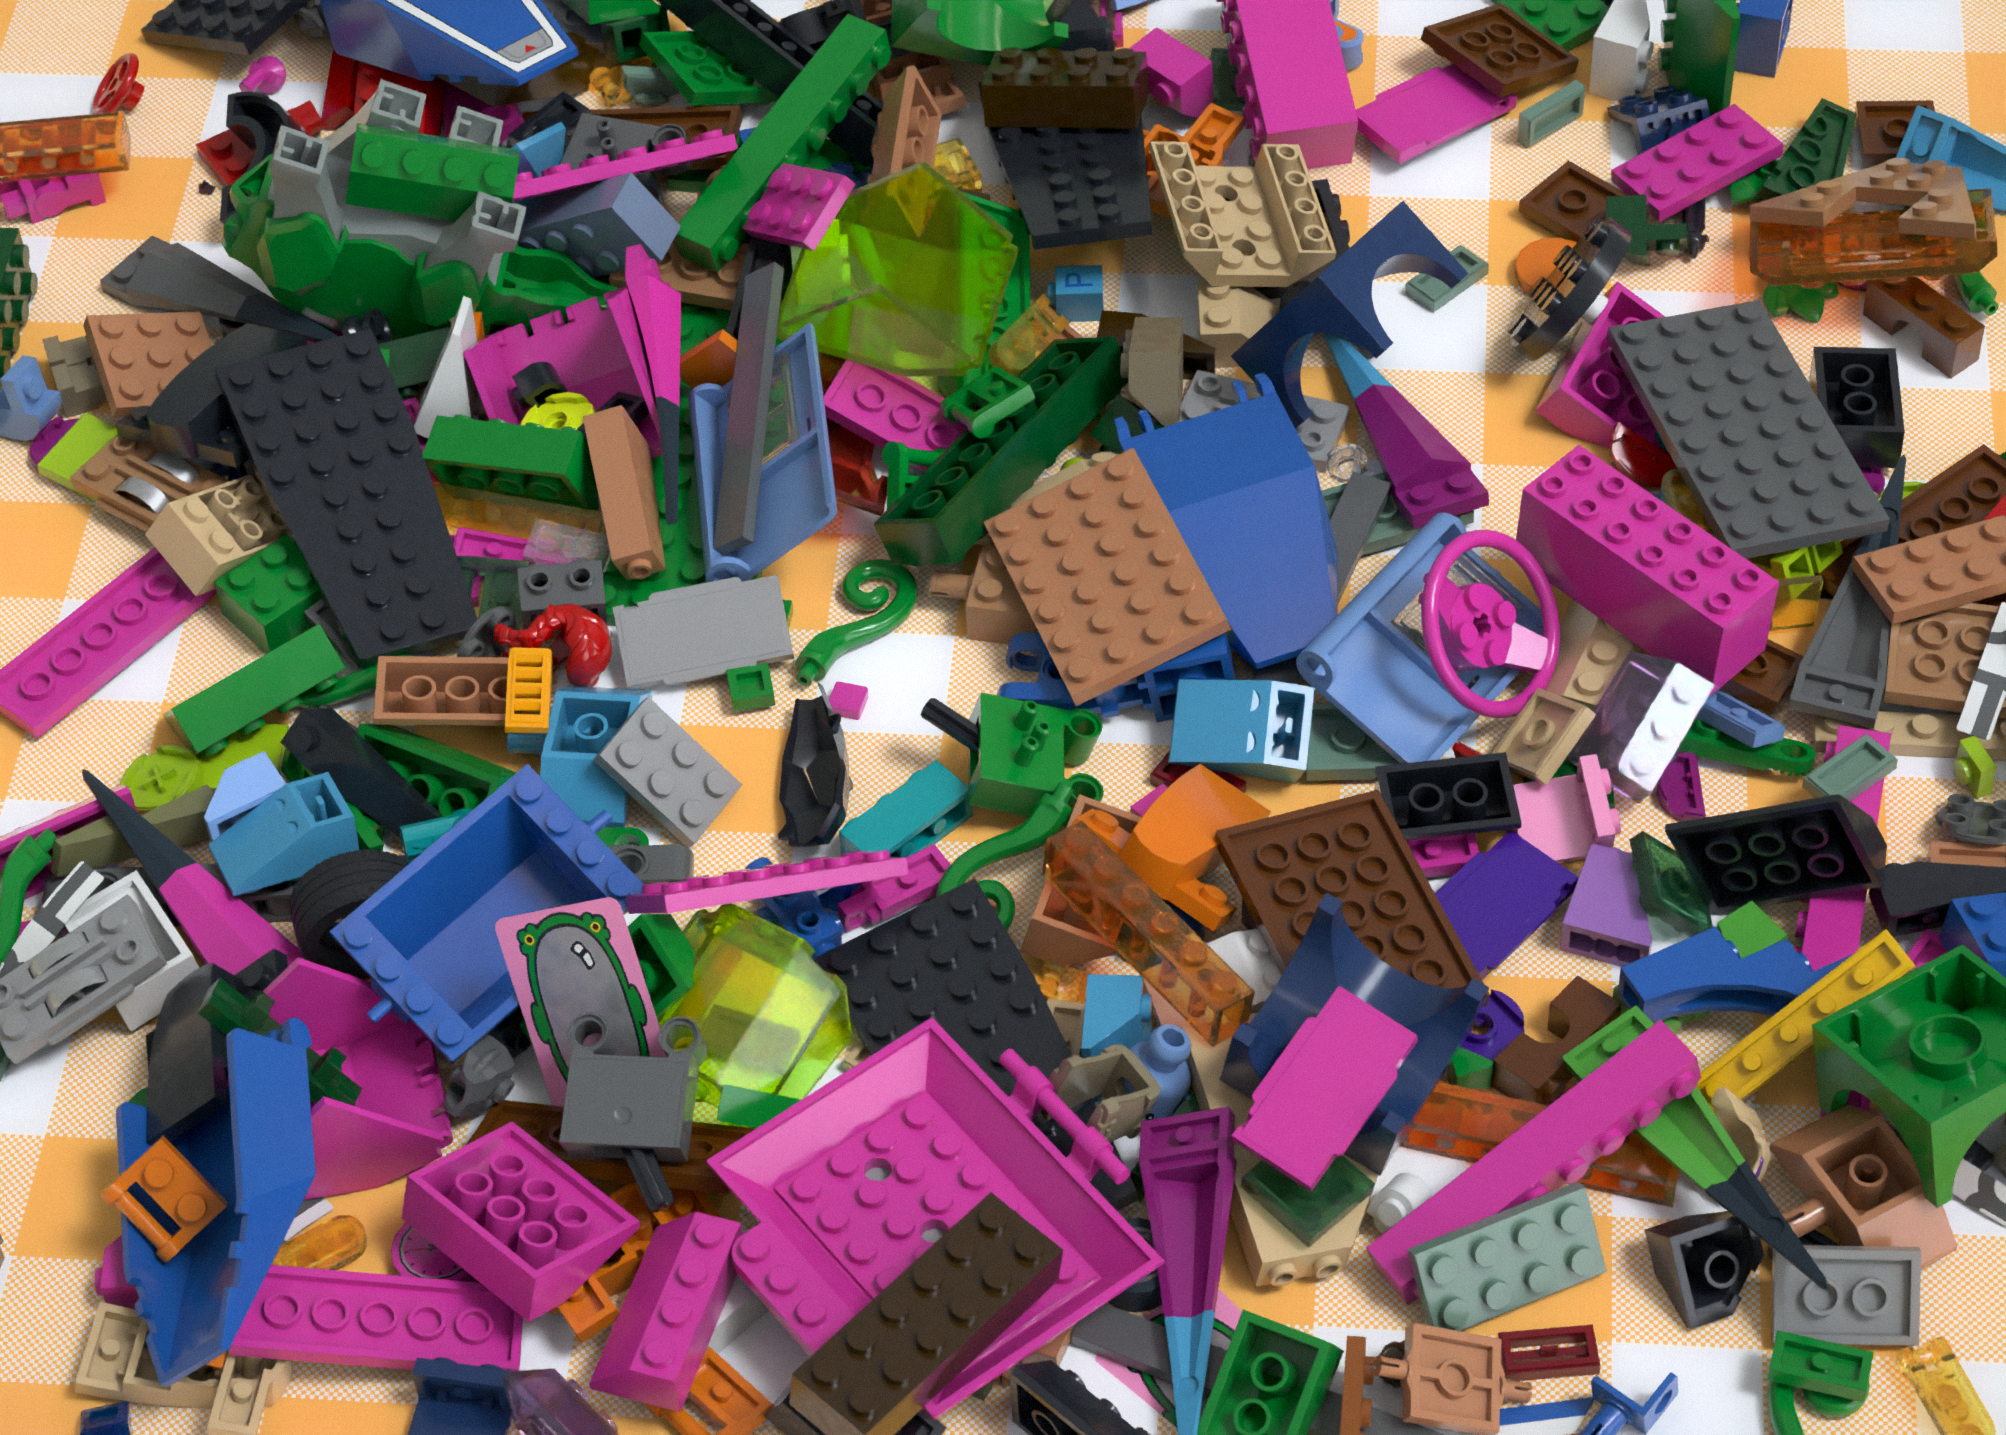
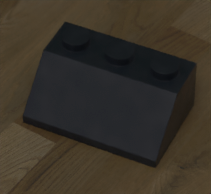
[1374,752,1522,841]
[1009,1360,1150,1435]

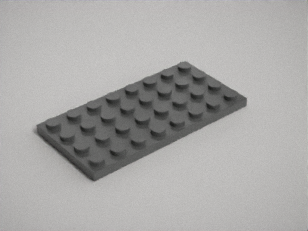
[1606,300,1890,559]

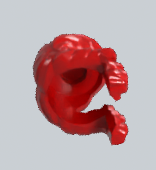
[493,603,613,687]

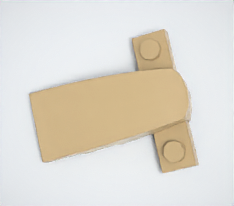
[74,1302,293,1435]

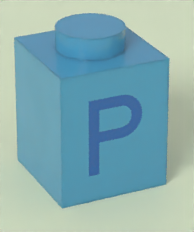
[1047,265,1104,322]

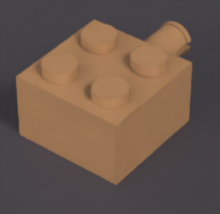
[931,544,1039,645]

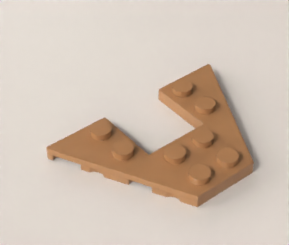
[1750,158,1976,239]

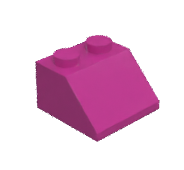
[1130,27,1214,118]

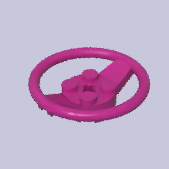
[1418,530,1560,718]

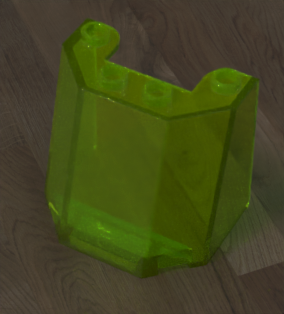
[657,903,852,1129]

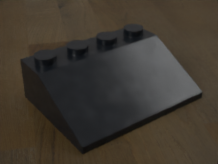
[1665,794,1887,915]

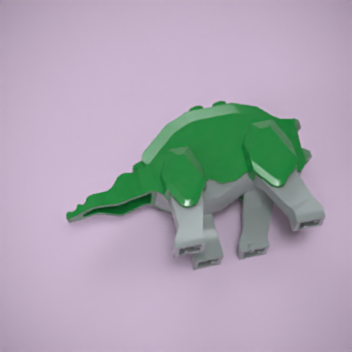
[221,79,619,341]

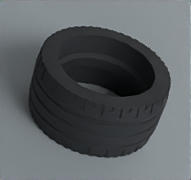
[290,849,410,980]

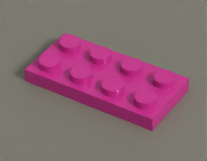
[1611,103,1783,222]
[824,347,967,472]

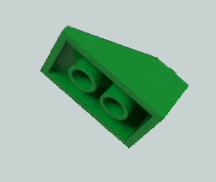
[1197,1309,1344,1435]

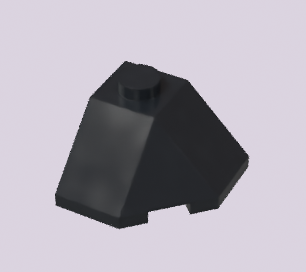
[1045,0,1114,52]
[1645,1211,1764,1329]

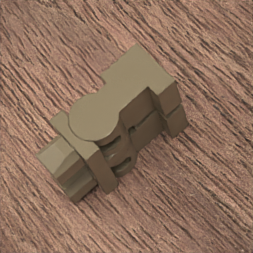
[42,335,107,418]

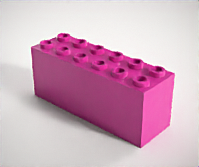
[1215,0,1358,169]
[1516,445,1779,696]

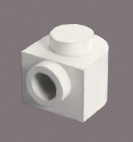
[1366,1173,1432,1234]

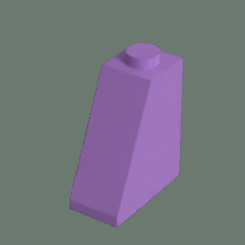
[1560,843,1652,967]

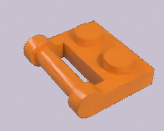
[99,1136,228,1263]
[646,1346,772,1435]

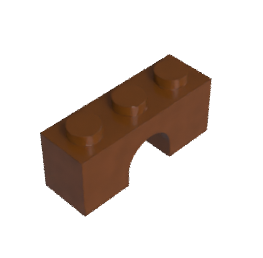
[1863,262,1985,379]
[1491,975,1621,1116]

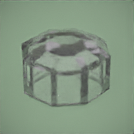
[1326,443,1367,483]

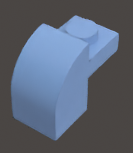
[0,355,62,441]

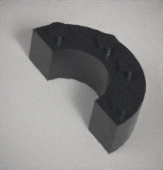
[220,92,309,224]

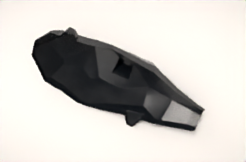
[778,682,853,848]

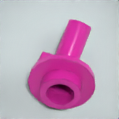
[239,56,286,94]

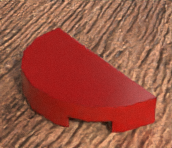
[1610,422,1680,487]

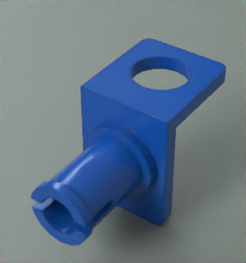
[1577,1372,1679,1435]

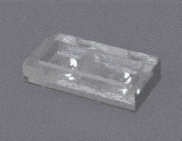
[523,518,611,576]

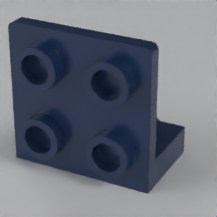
[1607,85,1710,156]

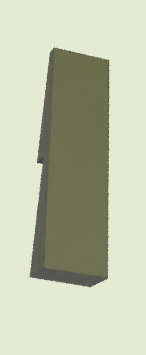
[51,785,215,877]

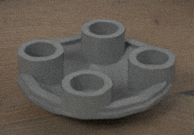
[457,606,516,657]
[1935,794,2006,844]

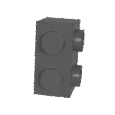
[517,559,608,629]

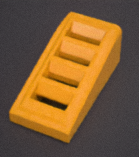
[505,647,552,733]

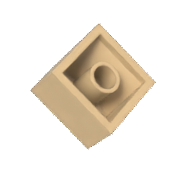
[1197,278,1277,368]

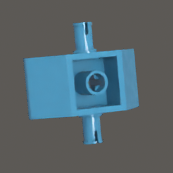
[507,685,653,828]

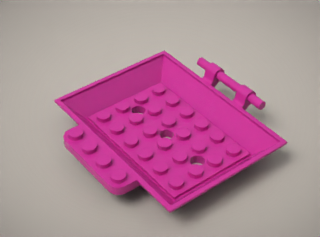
[706,1017,1164,1419]

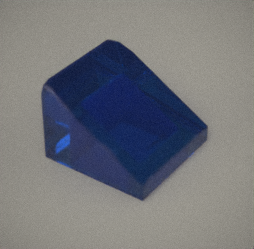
[80,1401,133,1435]

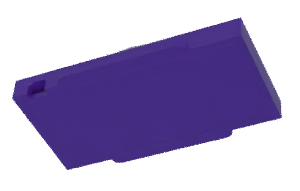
[1435,830,1579,980]

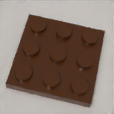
[1420,3,1579,97]

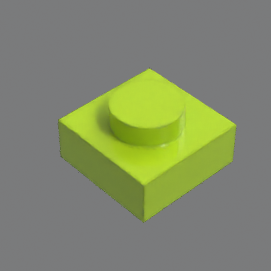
[1953,735,1997,799]

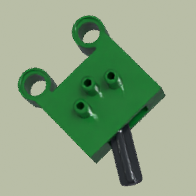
[920,692,1104,828]

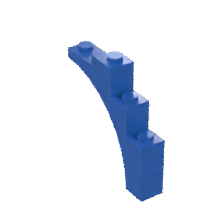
[1617,926,1854,1023]

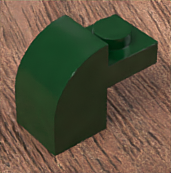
[600,4,670,63]
[1606,195,1689,266]

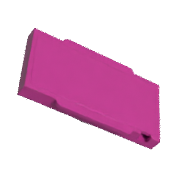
[1356,64,1517,164]
[1232,986,1418,1192]

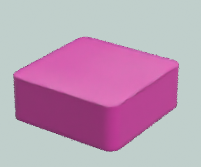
[829,681,869,720]

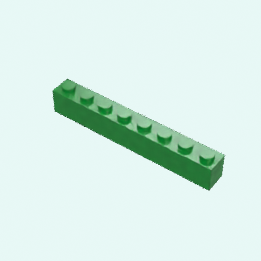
[674,14,892,273]

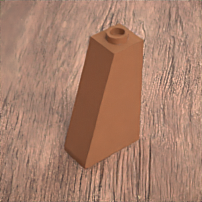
[583,405,666,581]

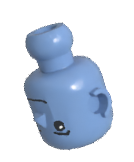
[1124,1024,1192,1121]

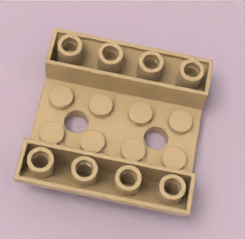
[1149,141,1336,287]

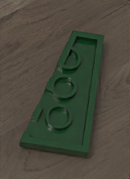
[1756,98,1856,227]

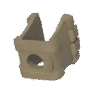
[1040,1044,1160,1143]

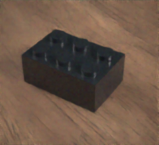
[1809,347,1905,468]

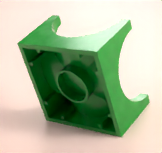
[891,0,1068,67]
[1812,944,2006,1208]

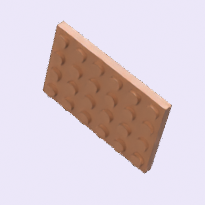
[984,448,1231,706]

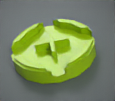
[119,745,204,815]

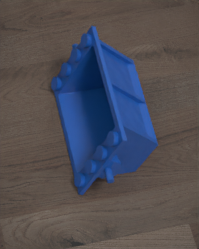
[329,764,644,1064]

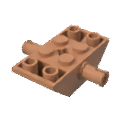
[1769,1104,1958,1269]

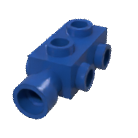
[745,857,844,971]

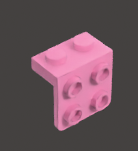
[1513,754,1621,863]

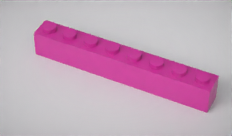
[1793,725,1891,972]
[1366,1020,1701,1306]

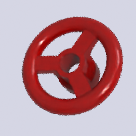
[92,53,144,119]

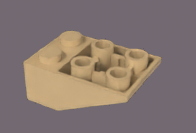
[145,474,287,596]

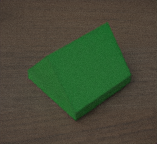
[1447,1047,1493,1104]

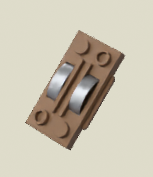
[70,434,229,532]

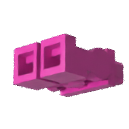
[0,129,106,224]

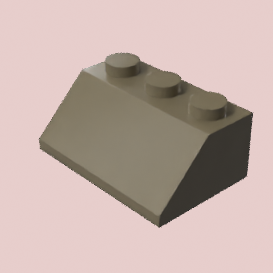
[1121,317,1183,427]

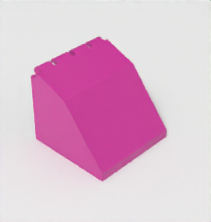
[463,285,663,459]
[226,957,453,1200]

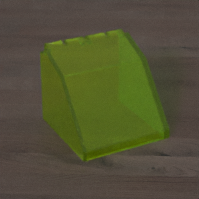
[777,161,1019,377]

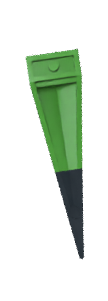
[1561,1005,1828,1290]

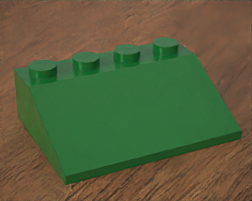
[1657,0,1740,116]

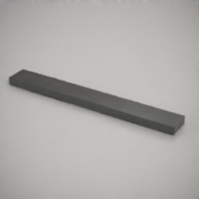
[713,262,784,555]
[1252,472,1392,685]
[1071,1304,1445,1435]

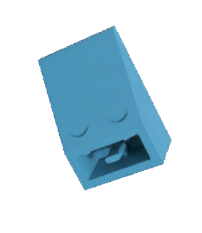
[1168,679,1315,783]
[208,772,360,896]

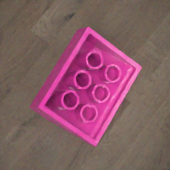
[1535,282,1665,450]
[402,1122,640,1322]

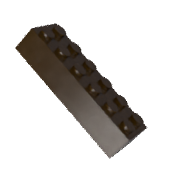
[789,1192,1063,1435]

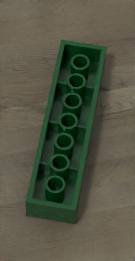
[873,336,1128,567]

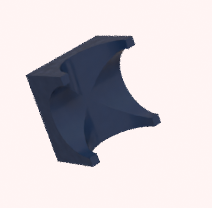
[1231,201,1469,429]
[1220,892,1489,1176]

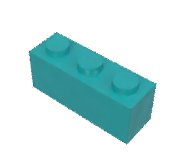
[839,760,973,857]

